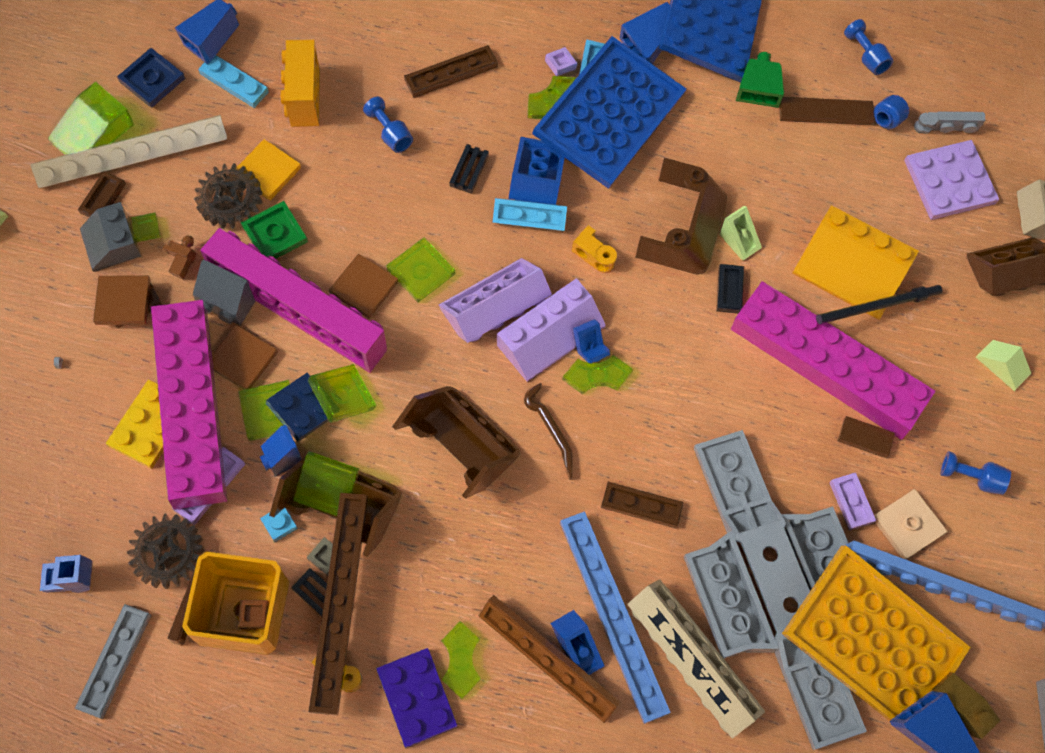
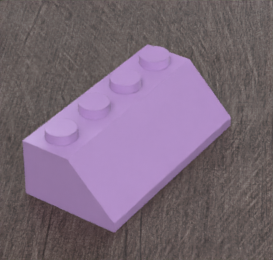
[439,258,552,343]
[497,278,606,382]

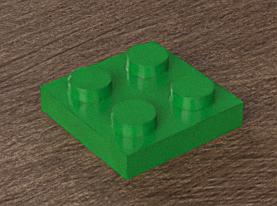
[241,201,308,259]

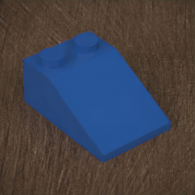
[508,137,565,205]

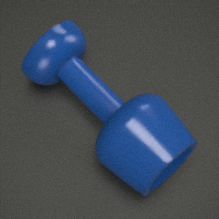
[844,19,893,75]
[363,96,413,153]
[940,451,1011,495]

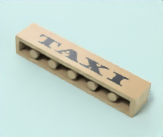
[627,579,765,739]

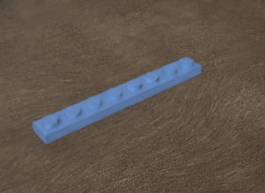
[560,511,671,724]
[846,541,1045,631]

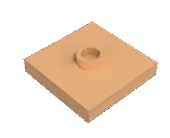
[874,489,948,560]

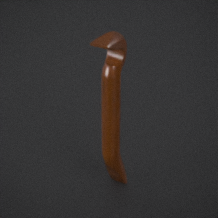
[524,383,572,480]

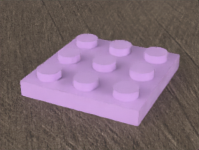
[904,140,999,220]

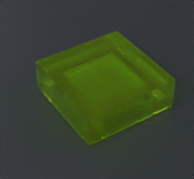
[131,212,161,242]

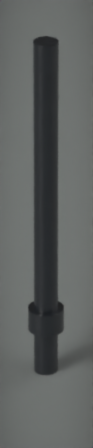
[816,285,942,324]

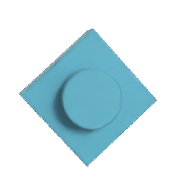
[260,508,298,542]

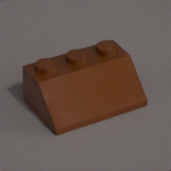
[967,237,1045,296]

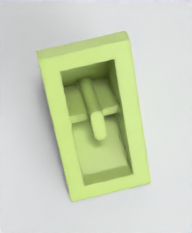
[719,206,762,260]
[976,340,1031,391]

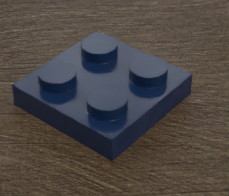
[117,48,185,108]
[266,373,339,442]

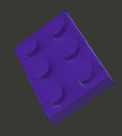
[376,648,458,749]

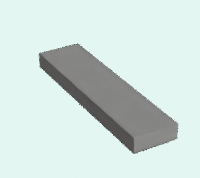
[75,604,151,719]

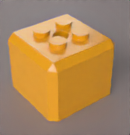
[182,551,289,655]

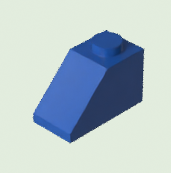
[260,424,302,476]
[550,610,604,675]

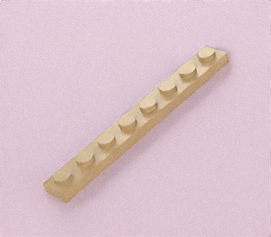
[30,115,227,188]

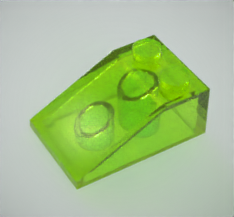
[48,81,134,155]

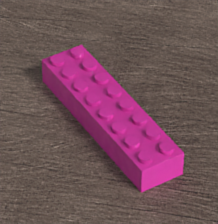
[200,228,387,373]
[730,281,935,440]
[151,300,227,510]

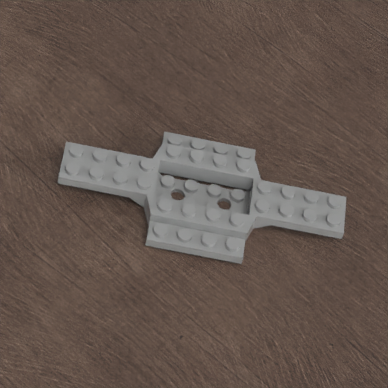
[684,430,867,750]

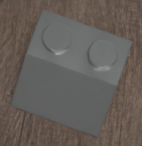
[80,202,141,272]
[193,259,256,326]

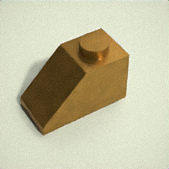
[932,672,1001,739]

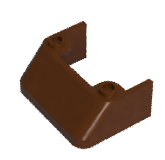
[635,158,727,275]
[392,386,520,499]
[269,454,402,557]

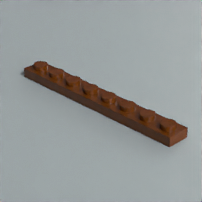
[308,493,368,716]

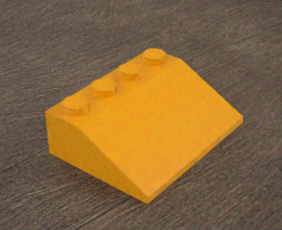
[792,205,919,320]

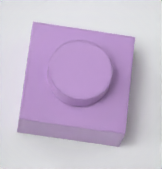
[545,47,577,77]

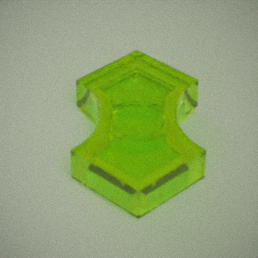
[527,76,576,119]
[562,355,633,394]
[441,621,481,700]

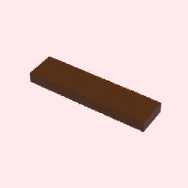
[404,45,498,98]
[779,97,874,125]

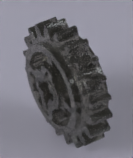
[194,163,263,229]
[127,514,205,589]

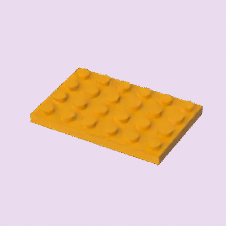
[782,545,971,721]

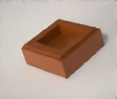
[238,600,269,629]

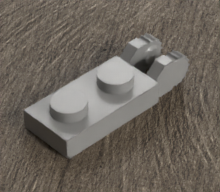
[914,112,986,134]

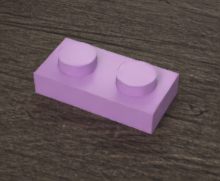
[830,472,876,531]

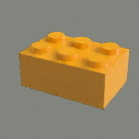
[280,39,320,127]

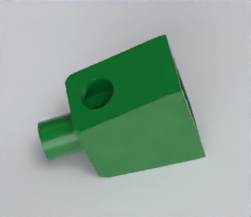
[735,52,784,108]

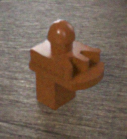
[162,235,196,280]

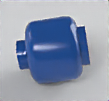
[874,95,909,130]

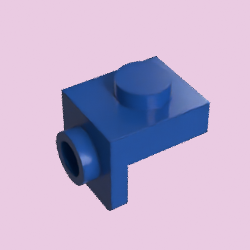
[573,319,610,363]

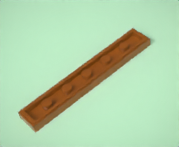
[478,595,621,723]

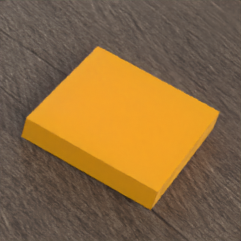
[233,139,301,201]

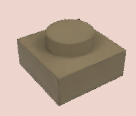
[306,537,333,576]

